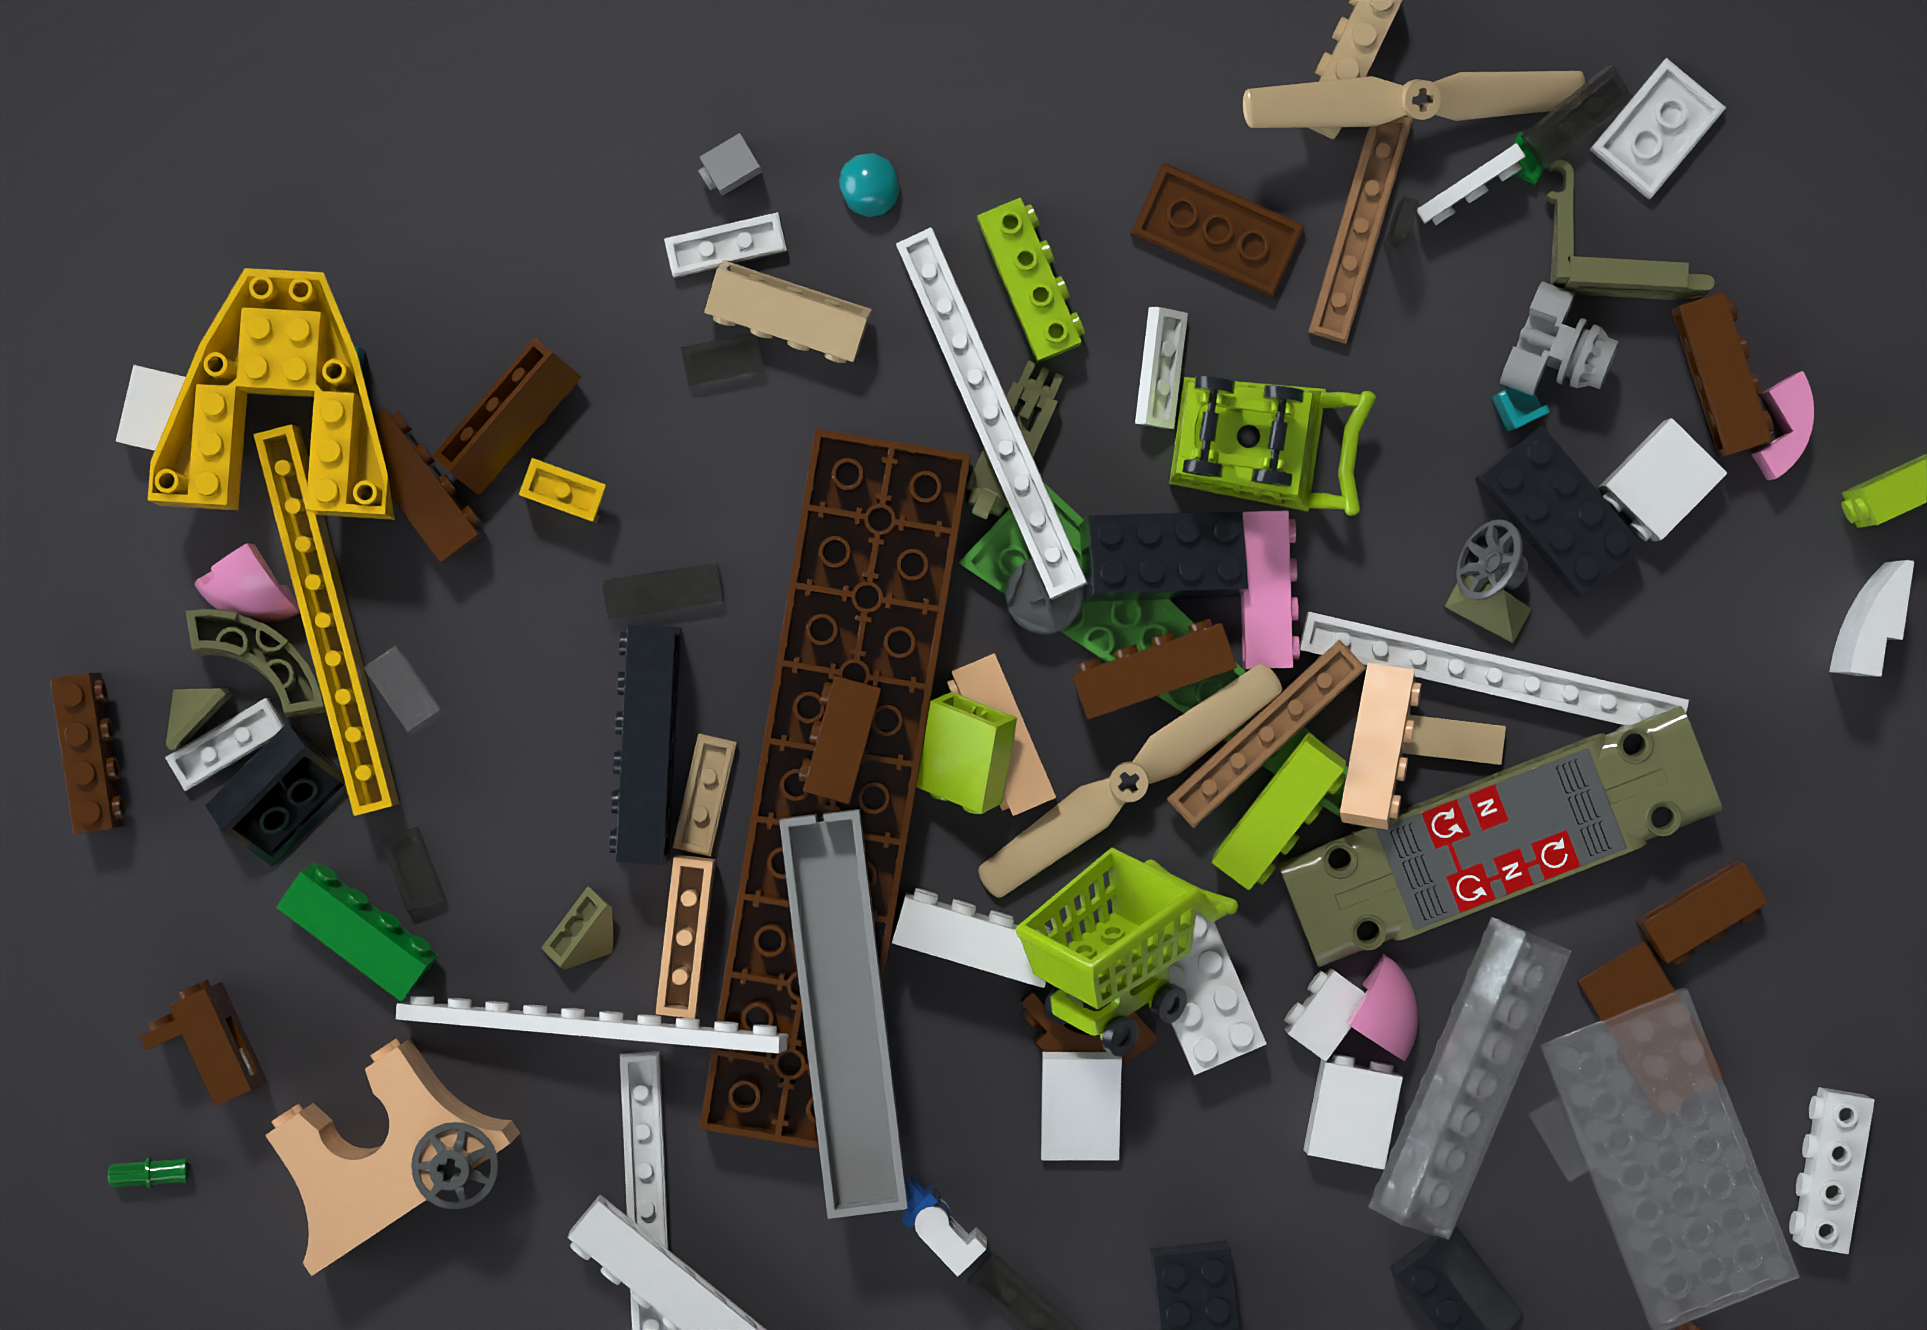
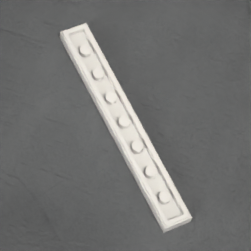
[620,1051,671,1330]

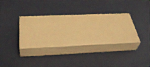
[1402,715,1506,765]
[672,733,737,856]

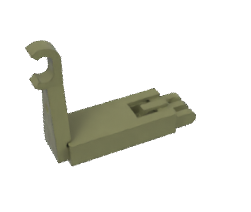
[1544,159,1715,300]
[965,360,1064,519]

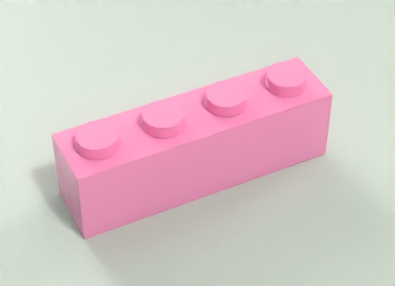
[1240,511,1300,669]

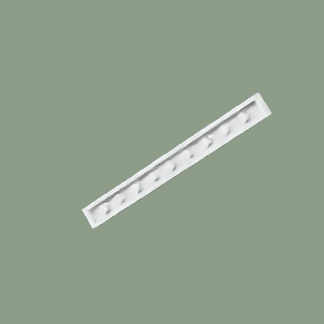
[896,227,1088,600]
[1300,612,1689,725]
[396,995,788,1053]

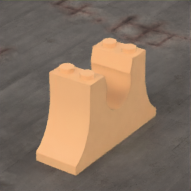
[265,1038,520,1276]

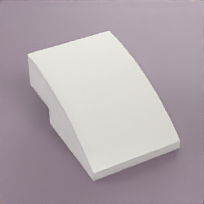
[1829,560,1914,677]

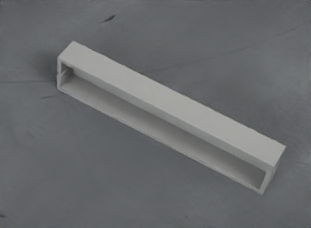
[779,809,908,1219]

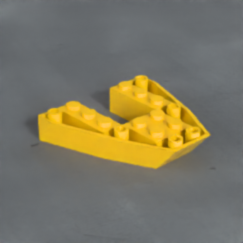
[148,268,395,520]

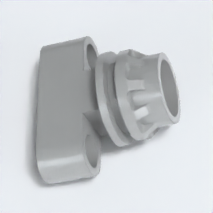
[1500,281,1619,396]

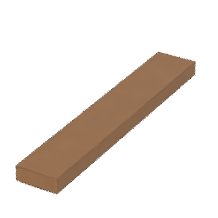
[1308,116,1413,344]
[1167,640,1366,828]

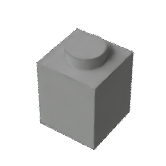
[698,133,762,196]

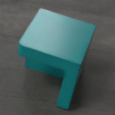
[1491,388,1550,432]

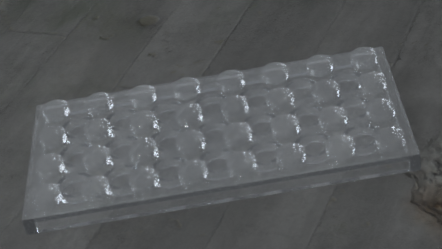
[1540,988,1800,1330]

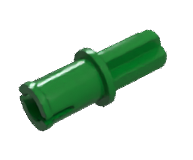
[108,1157,189,1189]

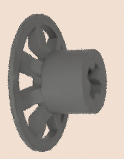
[1456,519,1528,600]
[411,1122,499,1209]

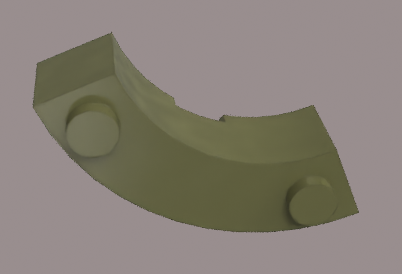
[186,609,327,719]

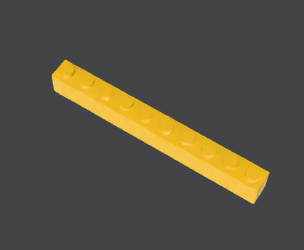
[253,424,400,816]

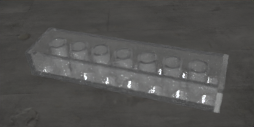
[1368,917,1572,1239]

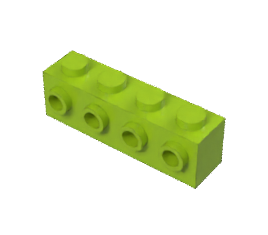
[977,197,1085,364]
[1211,733,1347,890]

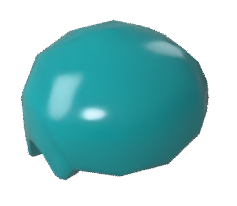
[839,153,900,217]

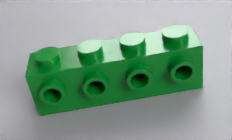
[276,862,439,1002]

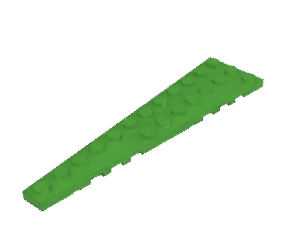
[959,483,1356,826]

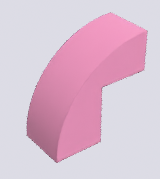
[1751,371,1814,481]

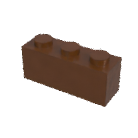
[798,676,882,804]
[1636,860,1768,964]

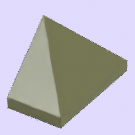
[1444,575,1531,643]
[166,688,234,751]
[541,886,613,970]

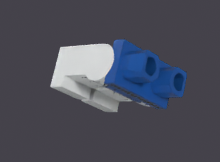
[901,1175,987,1277]

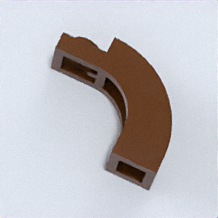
[1021,989,1158,1064]

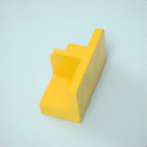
[519,458,608,523]

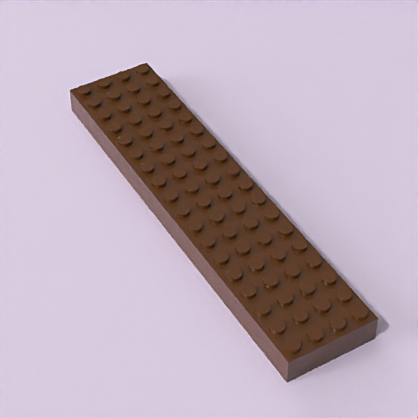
[699,428,971,1149]

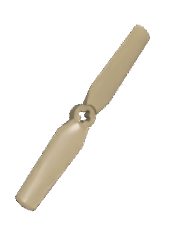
[1243,71,1585,128]
[978,664,1282,898]

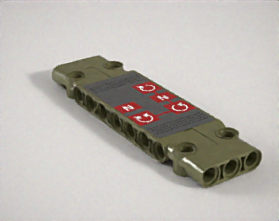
[1277,706,1722,967]

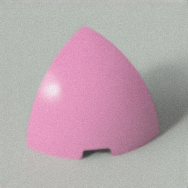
[194,543,301,624]
[1346,953,1418,1061]

